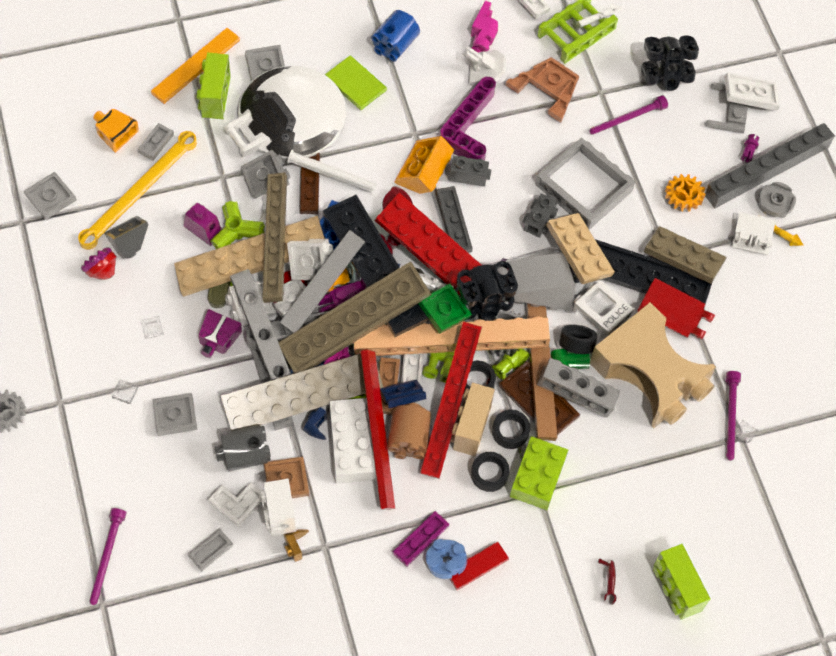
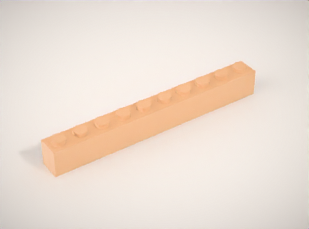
[354,316,550,356]

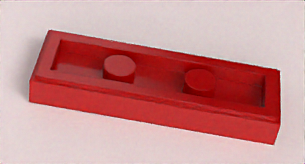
[450,542,509,591]

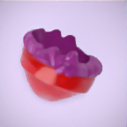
[81,247,117,280]

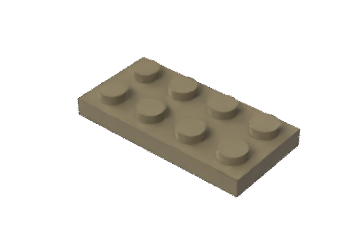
[644,226,727,284]

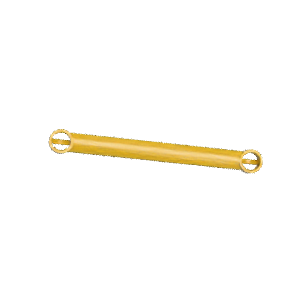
[78,131,197,250]

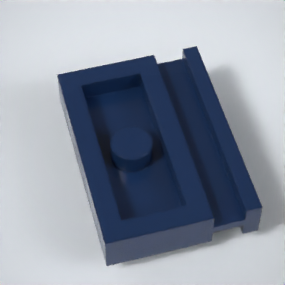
[380,379,426,408]

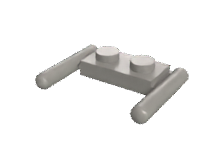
[706,82,748,133]

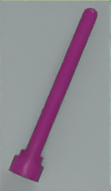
[589,95,668,135]
[725,371,741,461]
[89,508,127,605]

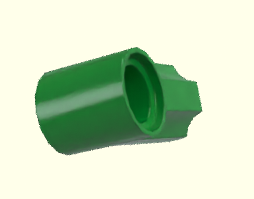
[551,349,590,369]

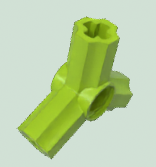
[210,201,265,249]

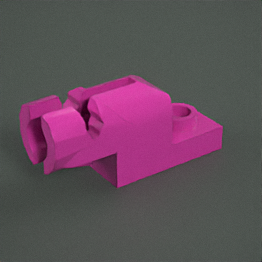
[471,0,498,53]

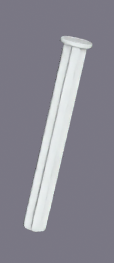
[287,149,376,192]

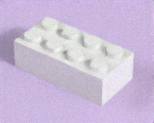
[330,398,376,484]

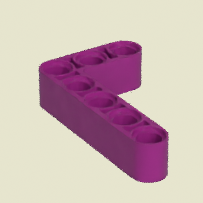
[440,76,496,161]

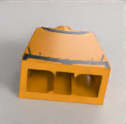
[93,109,139,153]

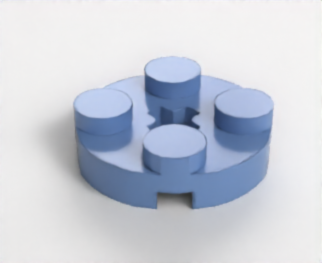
[426,539,467,579]

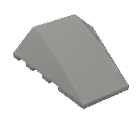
[497,247,575,313]

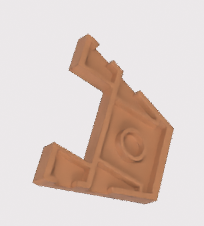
[506,57,579,123]

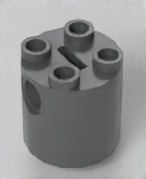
[214,424,271,472]

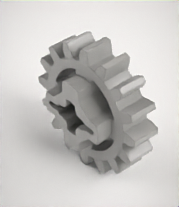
[0,390,26,433]

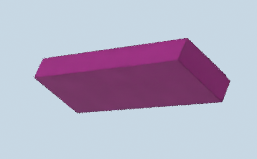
[392,511,450,567]

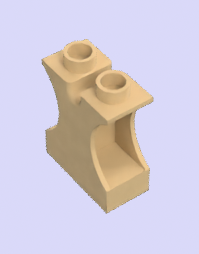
[590,303,716,428]

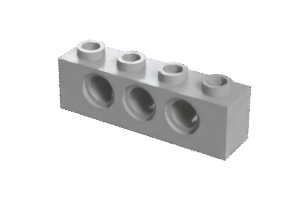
[537,358,620,418]

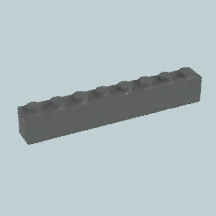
[705,123,835,208]

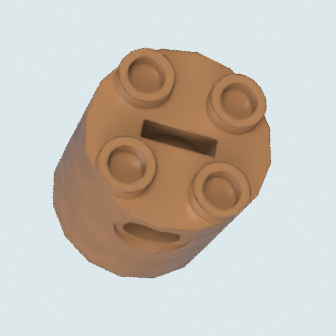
[387,403,431,459]

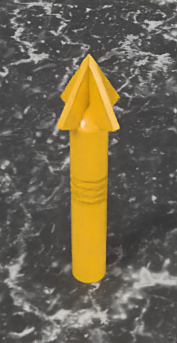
[758,215,804,246]

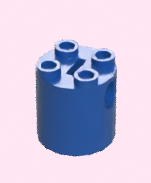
[371,10,420,62]

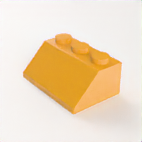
[394,136,454,194]

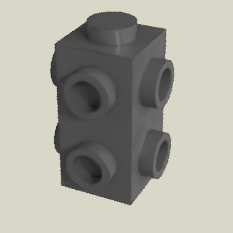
[449,156,492,187]
[523,193,558,238]

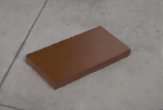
[499,361,580,436]

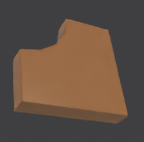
[264,456,309,499]

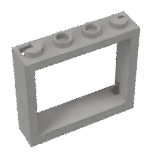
[535,137,635,230]

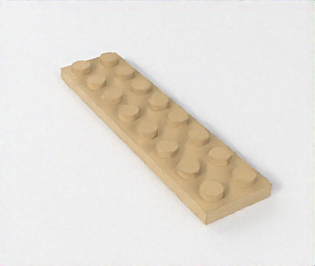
[174,216,325,297]

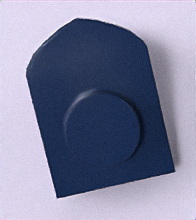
[303,407,327,440]

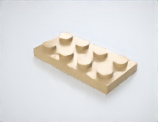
[546,213,614,284]

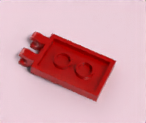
[637,278,715,339]

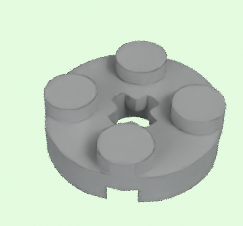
[758,182,796,218]

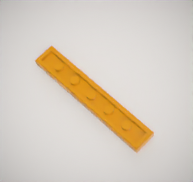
[151,28,240,104]

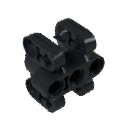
[641,35,699,91]
[455,261,518,320]

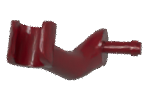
[598,558,617,605]

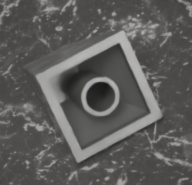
[104,216,149,259]

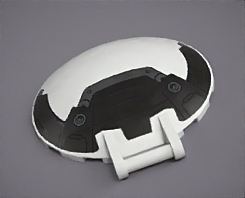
[224,66,346,160]

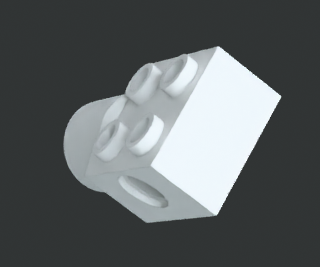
[261,479,296,537]

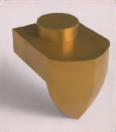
[283,529,309,562]

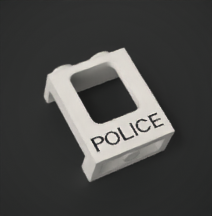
[573,280,634,339]

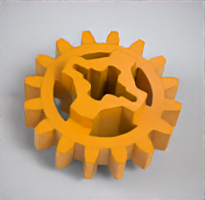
[665,174,705,212]

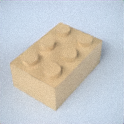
[451,382,495,457]

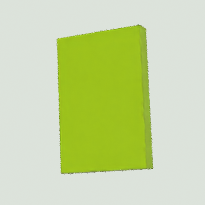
[325,55,387,110]

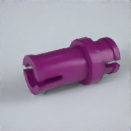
[741,134,760,163]

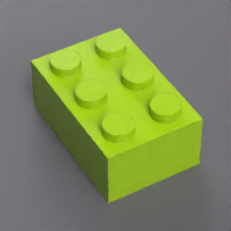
[197,52,231,120]
[510,436,569,510]
[653,543,711,620]

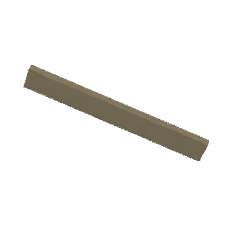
[262,172,287,303]

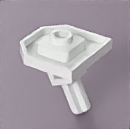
[463,47,506,85]

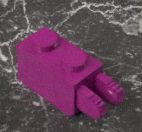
[318,280,366,313]

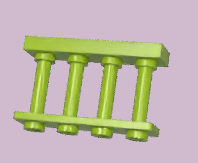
[537,0,618,64]

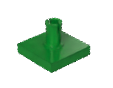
[418,284,472,334]

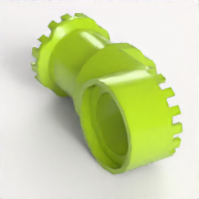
[492,348,530,380]

